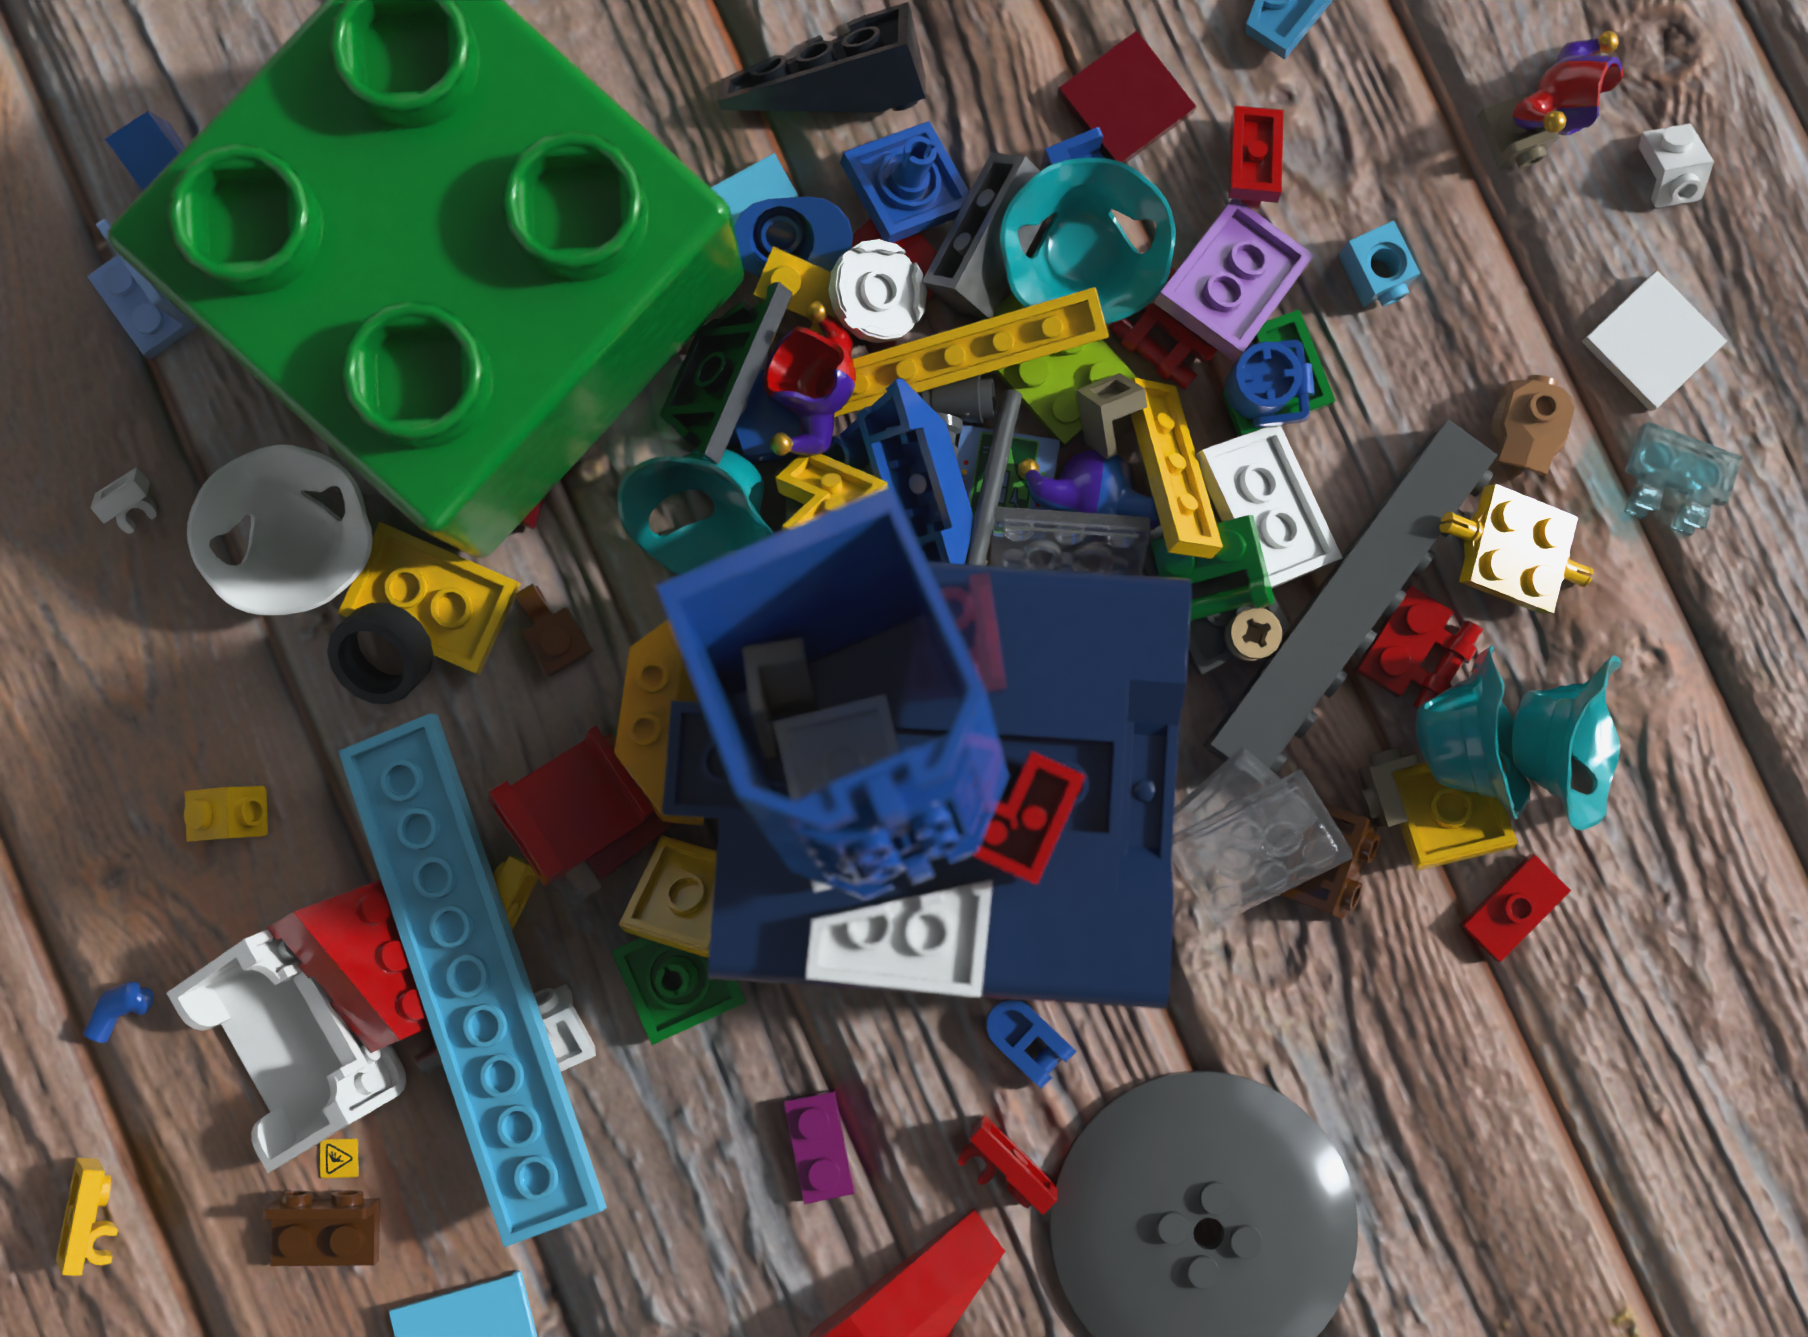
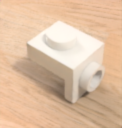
[1638,123,1714,208]

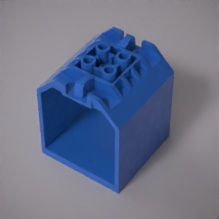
[656,486,1009,900]

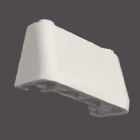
[167,930,406,1173]

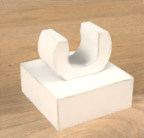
[90,467,158,534]

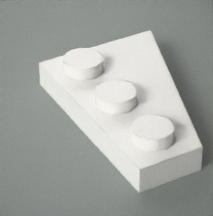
[806,879,993,997]

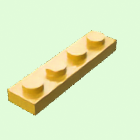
[1131,377,1223,559]

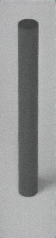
[965,390,1022,565]

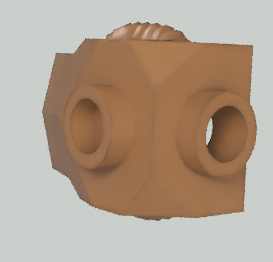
[1491,375,1575,476]

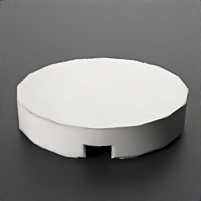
[828,239,927,343]

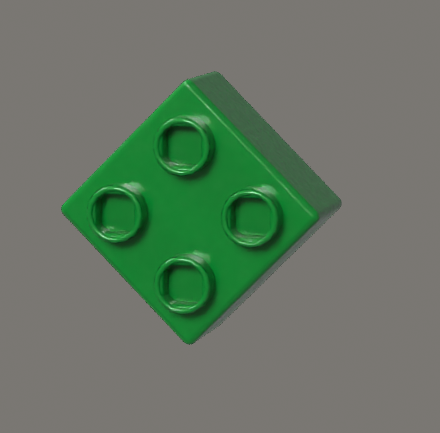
[108,0,745,558]

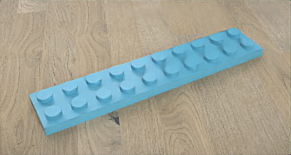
[338,713,607,1247]

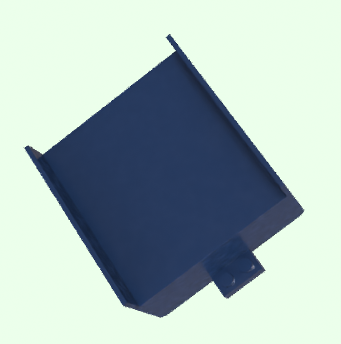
[662,562,1191,1009]

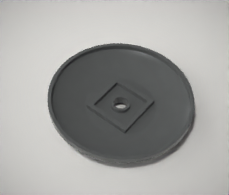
[1050,1070,1358,1337]

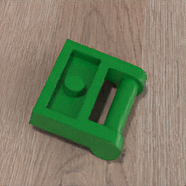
[1151,515,1274,623]

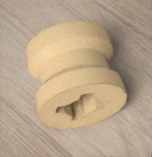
[1224,607,1282,662]

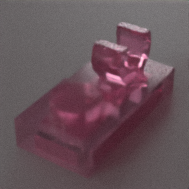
[940,573,1007,694]

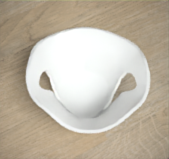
[187,444,373,615]

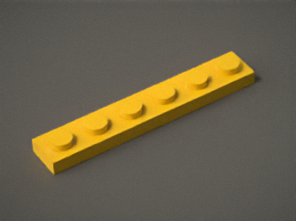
[834,287,1109,418]

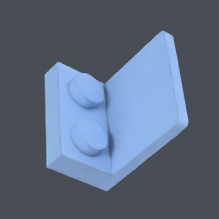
[87,218,198,359]

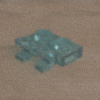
[1623,422,1743,537]

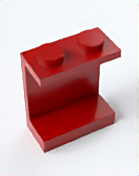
[488,725,654,887]

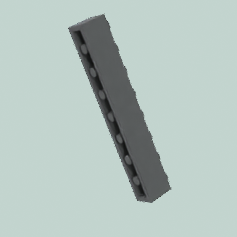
[1203,419,1498,782]

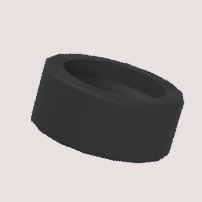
[327,603,434,704]

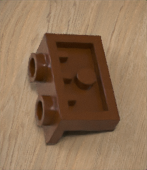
[1275,798,1380,920]
[263,1190,380,1266]

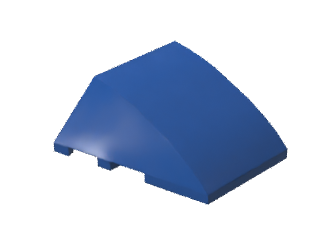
[822,378,974,564]

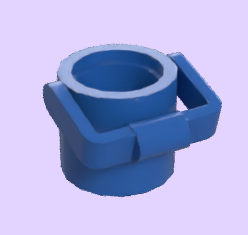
[1224,340,1315,428]

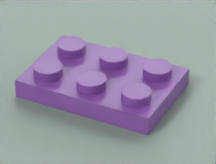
[1154,199,1314,362]

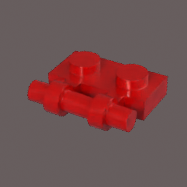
[1108,267,1218,390]
[1354,585,1483,710]

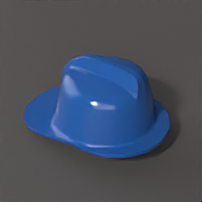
[734,197,853,278]

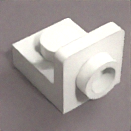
[534,984,596,1072]

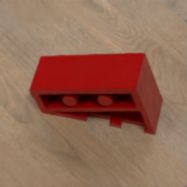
[267,880,430,1053]

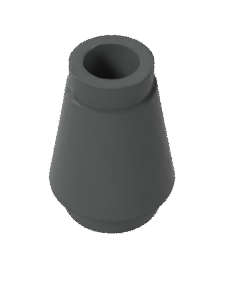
[922,375,996,425]

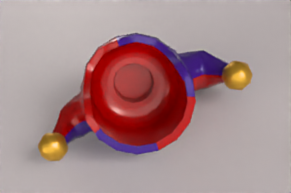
[1512,31,1624,136]
[763,301,856,456]

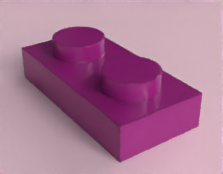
[784,1089,855,1204]

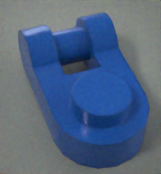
[986,998,1077,1089]

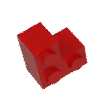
[973,751,1086,885]

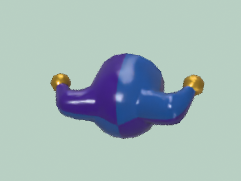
[1018,450,1160,540]

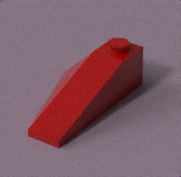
[809,1208,1005,1337]

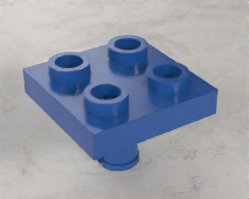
[840,121,970,243]

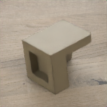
[1076,373,1147,459]

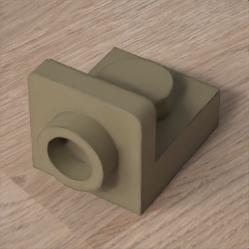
[1477,92,1559,169]

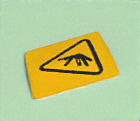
[320,1138,359,1178]

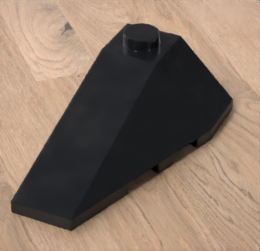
[718,2,926,112]

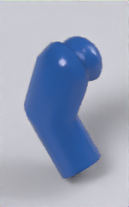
[83,981,154,1043]

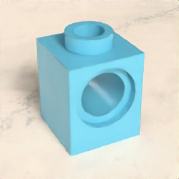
[1337,220,1420,308]

